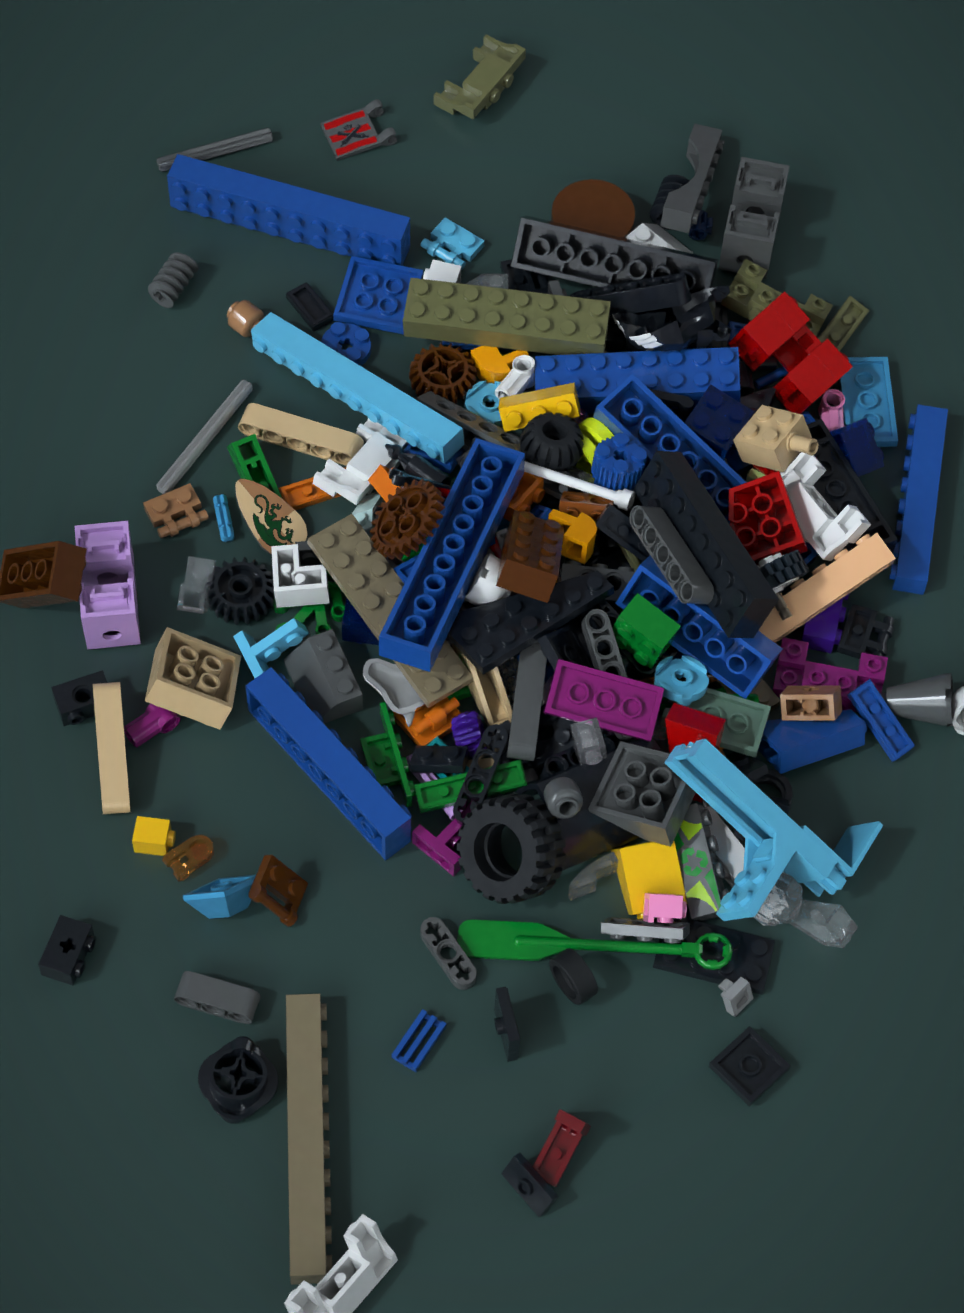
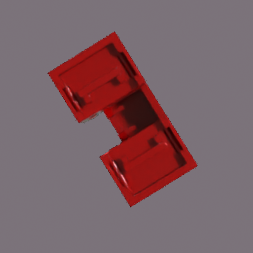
[728,291,853,414]

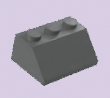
[284,629,363,724]

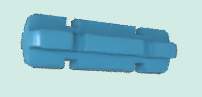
[213,494,235,542]

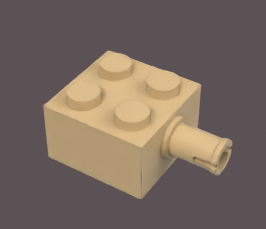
[733,405,819,472]

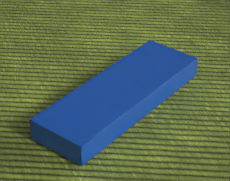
[847,679,915,762]

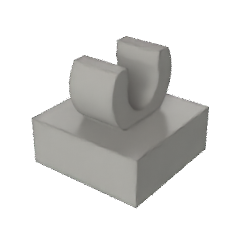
[718,977,753,1017]

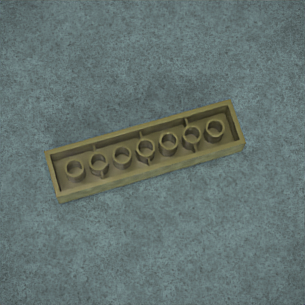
[403,278,611,355]

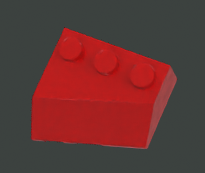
[729,471,808,567]

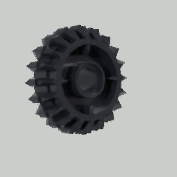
[205,557,275,625]

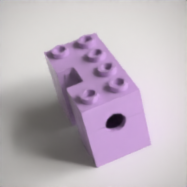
[75,521,141,650]

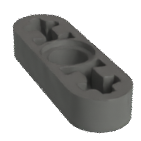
[420,917,476,990]

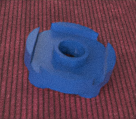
[321,322,371,365]

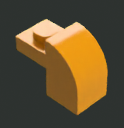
[470,346,529,383]
[548,509,597,564]

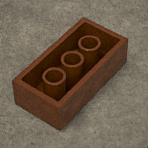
[496,510,565,603]
[0,541,87,609]

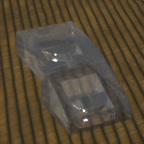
[568,852,618,901]

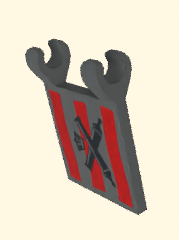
[320,99,397,161]

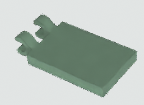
[660,688,771,758]

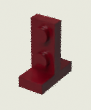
[533,1109,591,1187]

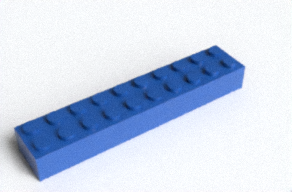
[167,154,410,266]
[593,373,818,593]
[379,438,525,672]

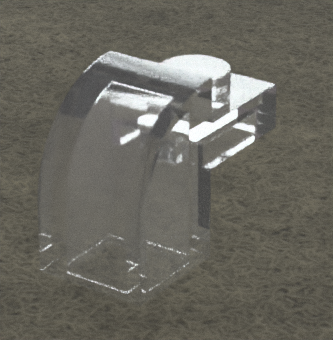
[177,556,216,614]

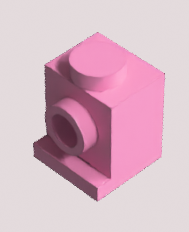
[643,893,687,923]

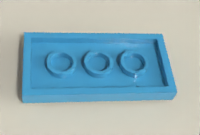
[839,357,898,447]

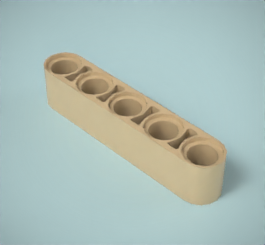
[238,403,364,466]
[93,682,130,815]

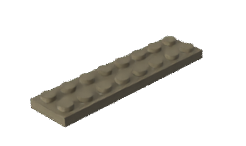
[307,514,473,708]

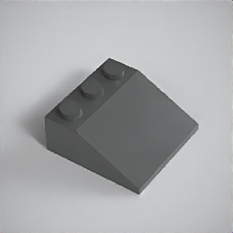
[588,741,696,847]

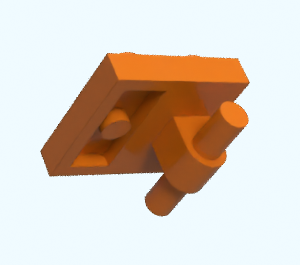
[389,697,461,746]

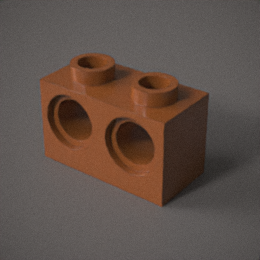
[559,491,615,530]

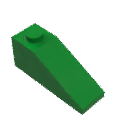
[227,434,282,498]

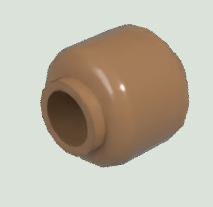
[227,300,264,337]

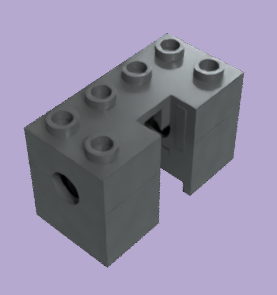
[718,157,790,279]

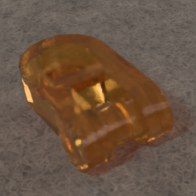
[162,835,214,882]

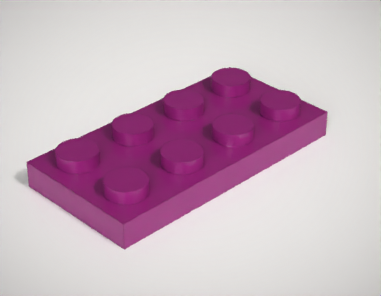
[544,659,664,742]

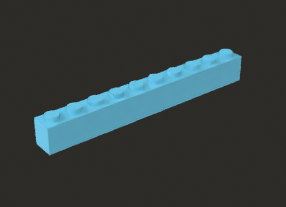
[251,312,464,464]

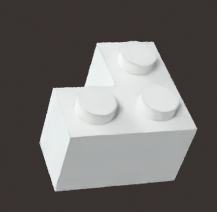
[271,544,330,608]

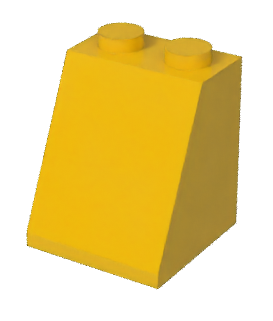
[611,841,687,919]

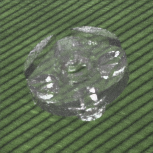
[754,872,803,926]

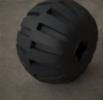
[520,412,584,472]

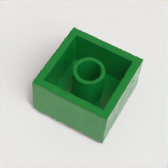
[612,593,681,669]

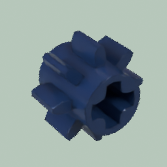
[688,210,713,240]

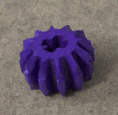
[451,711,488,758]

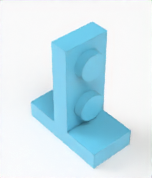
[233,618,309,678]

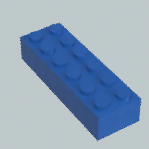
[615,555,783,699]

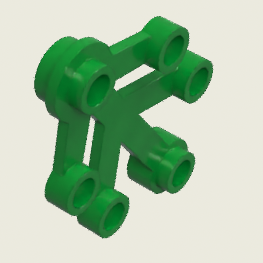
[273,571,347,635]

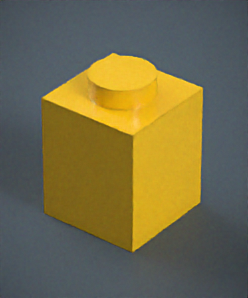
[132,816,176,856]

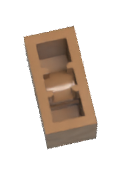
[780,685,842,721]

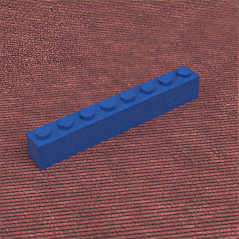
[889,404,948,595]

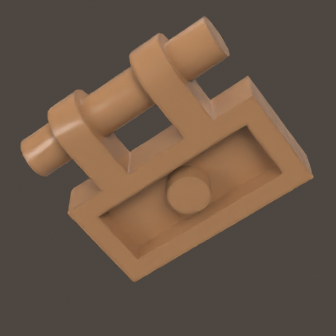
[143,483,209,538]

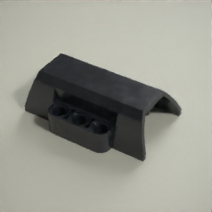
[515,736,662,871]

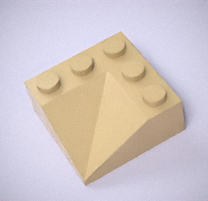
[145,627,241,730]

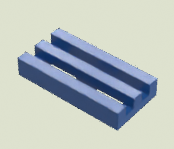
[392,1009,447,1072]

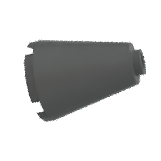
[881,673,953,727]

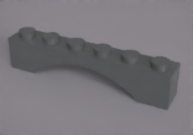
[660,123,725,233]

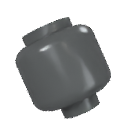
[544,777,583,819]

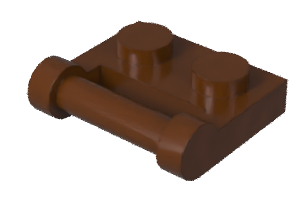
[248,855,308,927]

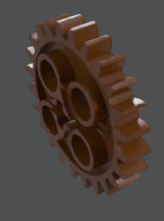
[370,479,445,560]

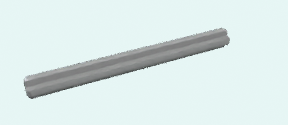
[156,380,253,494]

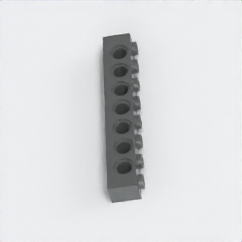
[416,391,595,500]

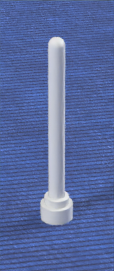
[524,461,636,512]

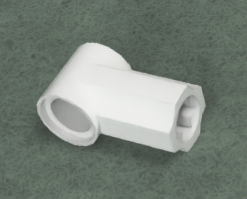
[495,355,535,399]

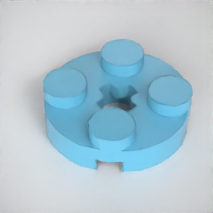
[465,381,502,426]
[654,655,709,706]

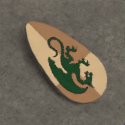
[235,479,307,555]

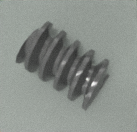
[148,252,199,308]

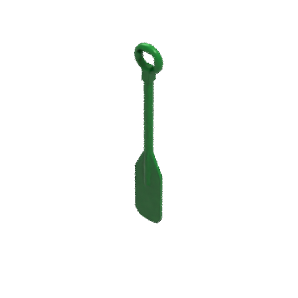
[457,920,733,970]

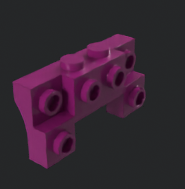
[772,637,888,712]

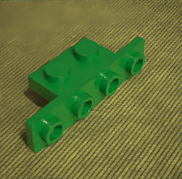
[360,702,416,807]

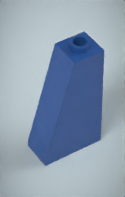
[758,709,867,774]

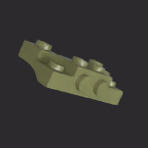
[434,34,526,119]
[721,259,833,336]

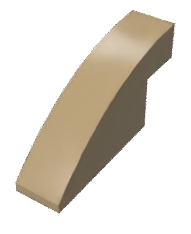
[452,644,512,727]

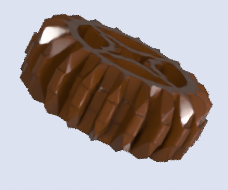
[409,342,477,404]

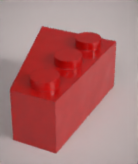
[665,703,726,802]

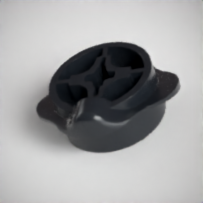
[198,1036,278,1124]

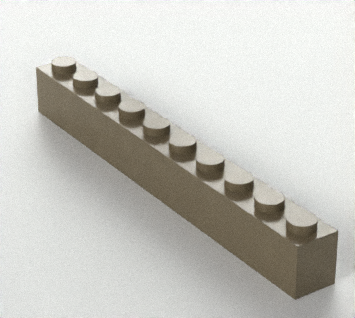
[286,994,332,1285]

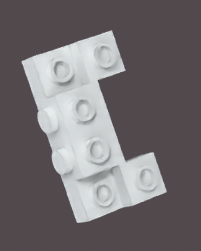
[312,418,409,505]
[780,452,871,561]
[284,1214,398,1313]

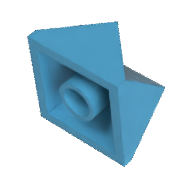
[183,875,256,919]

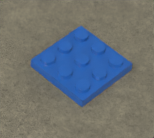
[333,256,423,335]

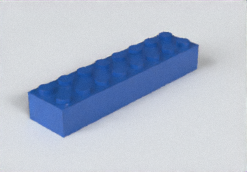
[535,347,741,413]
[245,667,412,861]

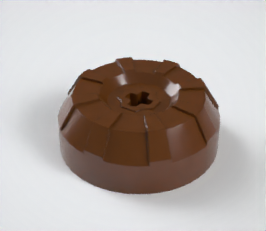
[551,179,635,238]

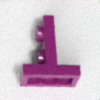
[412,801,477,877]

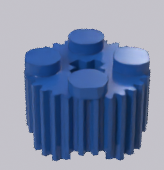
[591,433,647,491]

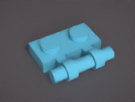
[420,217,485,270]

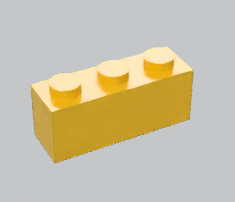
[498,382,580,432]

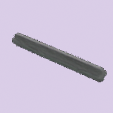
[157,128,273,172]

